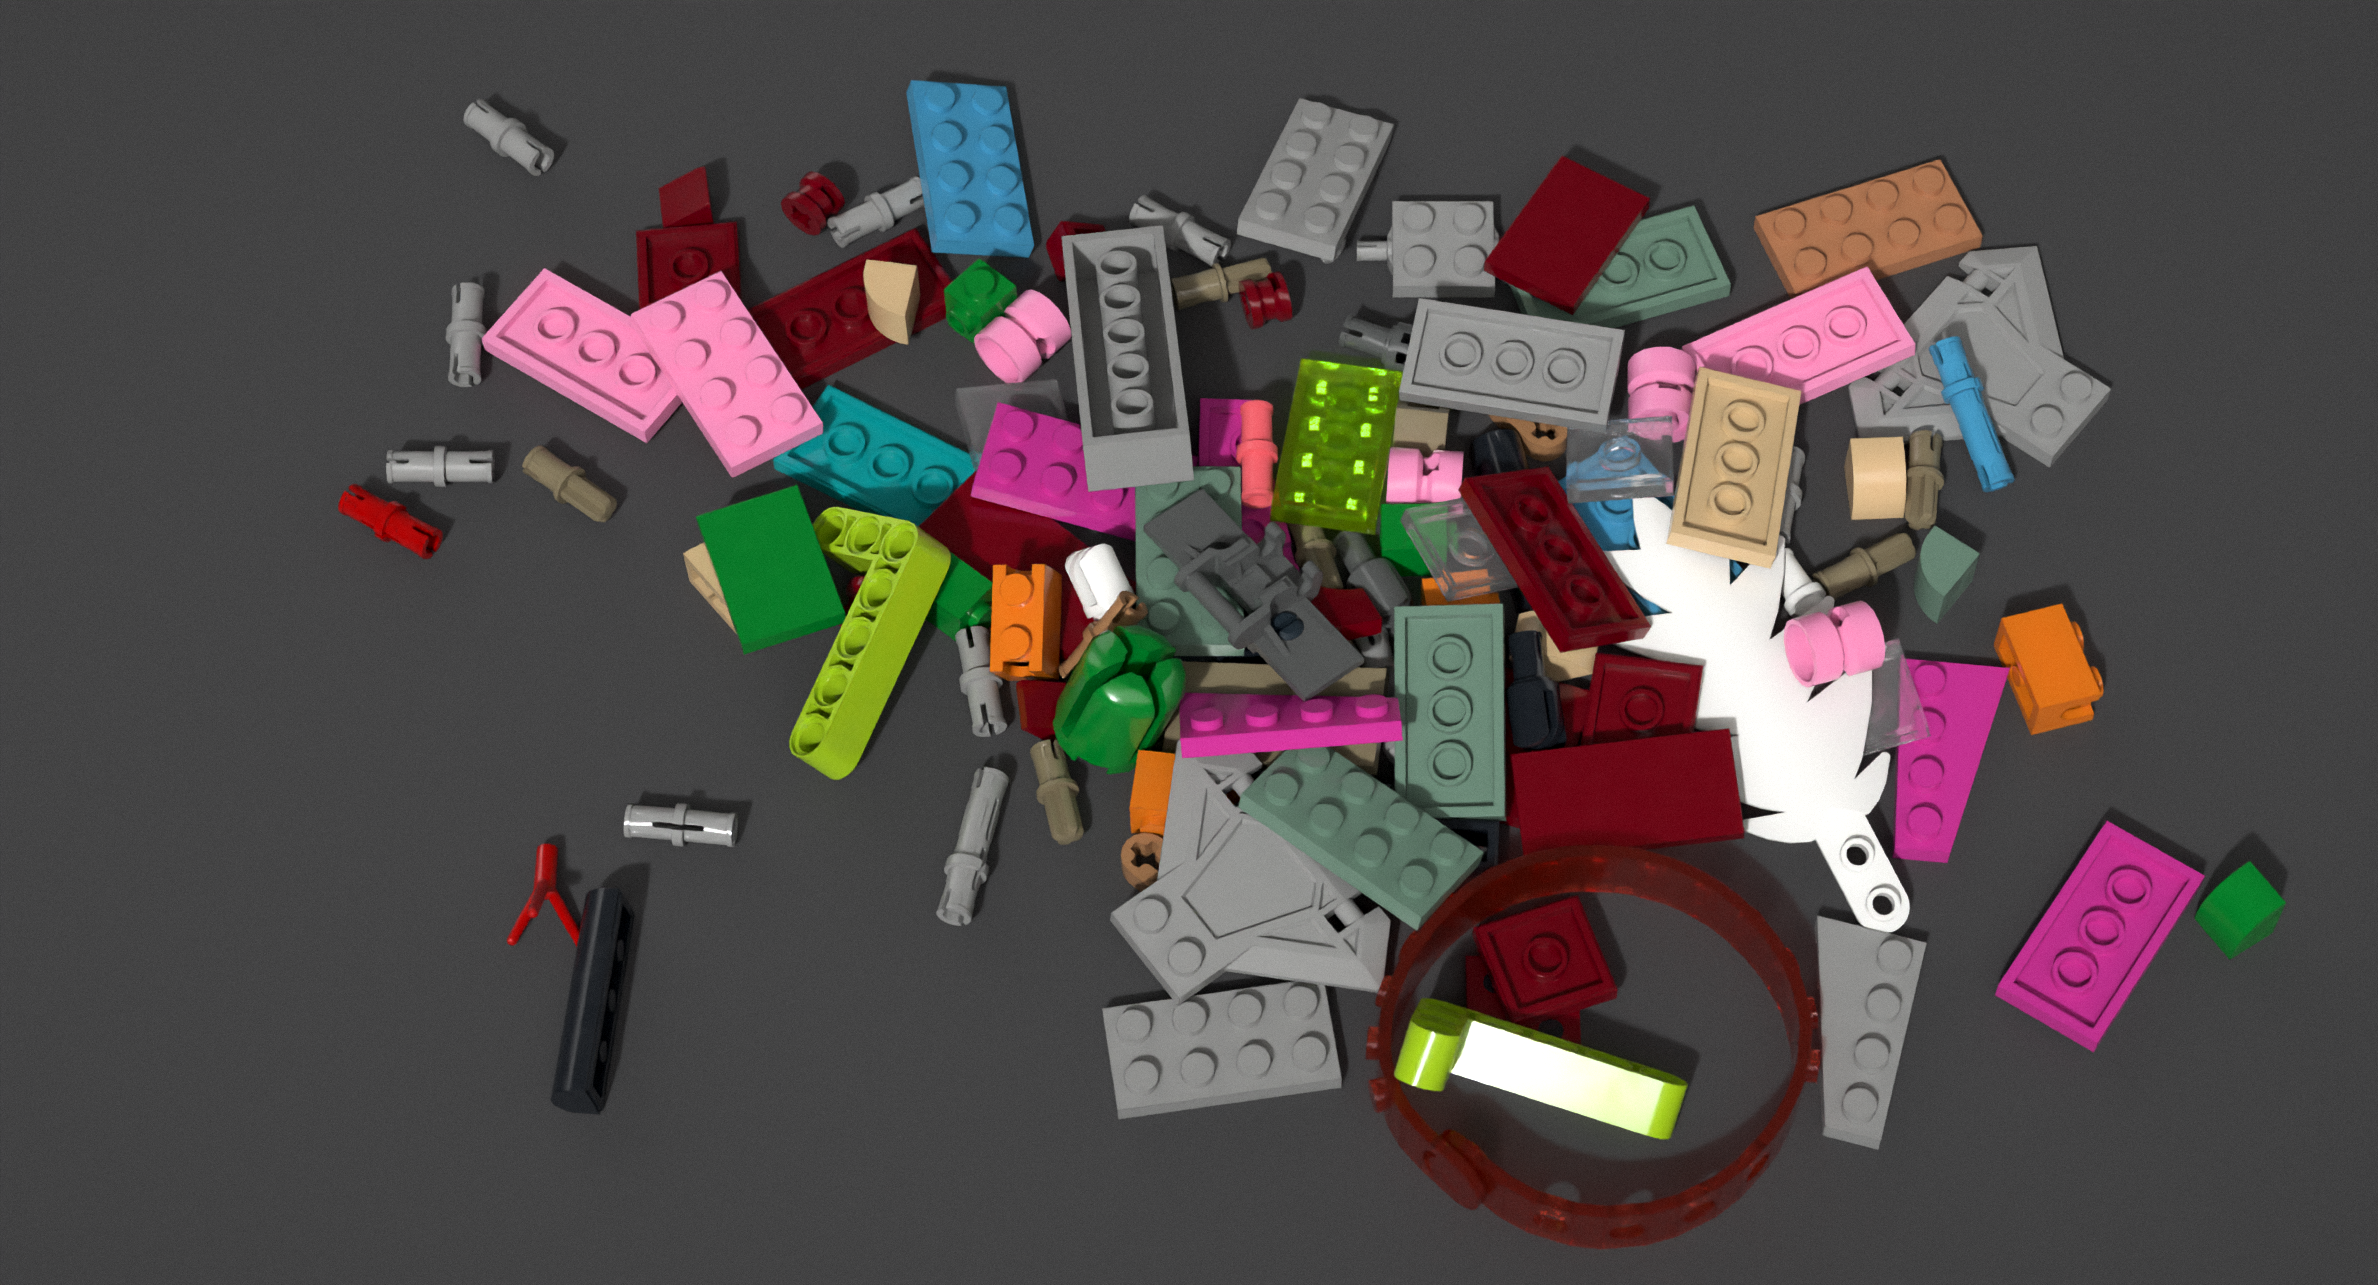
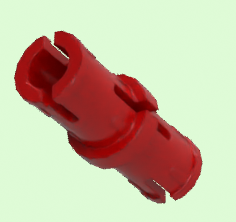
[338,483,443,560]

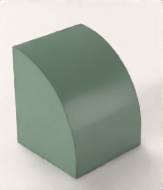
[1913,526,1980,624]

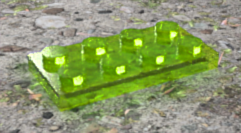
[1270,358,1403,535]

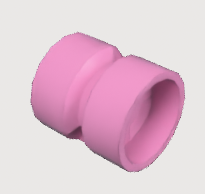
[974,290,1072,386]
[1627,347,1695,444]
[1386,447,1464,520]
[1784,600,1885,688]

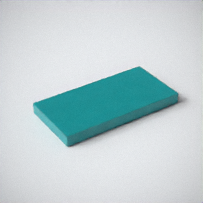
[773,385,981,526]

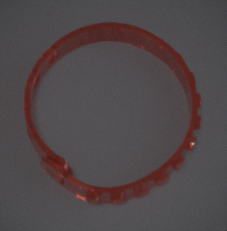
[1365,845,1821,1249]

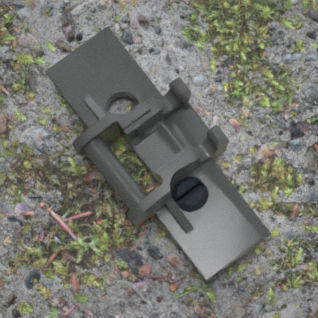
[1144,489,1364,702]

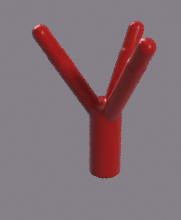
[507,844,580,947]

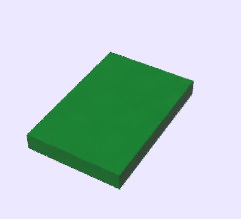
[696,485,846,655]

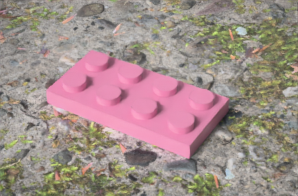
[1682,267,1915,405]
[481,268,682,443]
[631,271,823,478]

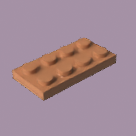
[1754,159,1983,299]

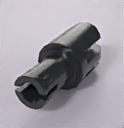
[1505,630,1567,751]

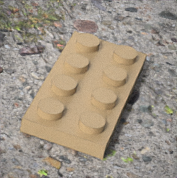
[1666,367,1801,569]

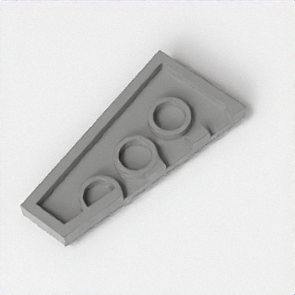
[1815,915,1927,1150]

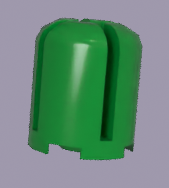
[1053,625,1187,775]

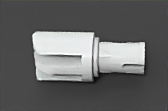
[1065,544,1135,621]

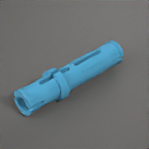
[1928,336,2015,492]

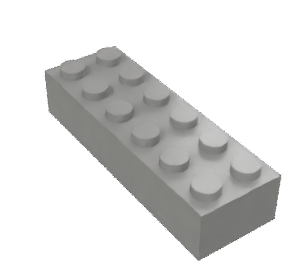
[1061,225,1194,492]

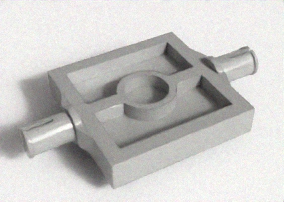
[1357,201,1499,298]

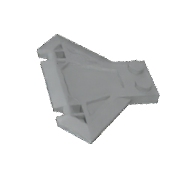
[1848,246,2111,468]
[1110,740,1391,1005]

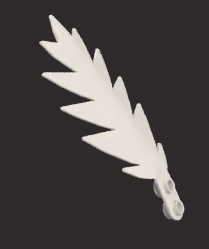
[1603,485,1910,933]

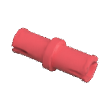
[1236,400,1278,509]

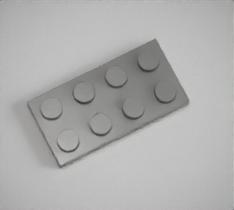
[1237,98,1394,262]
[1399,298,1625,433]
[1102,981,1342,1119]

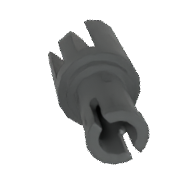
[1339,315,1413,375]
[1333,527,1413,638]

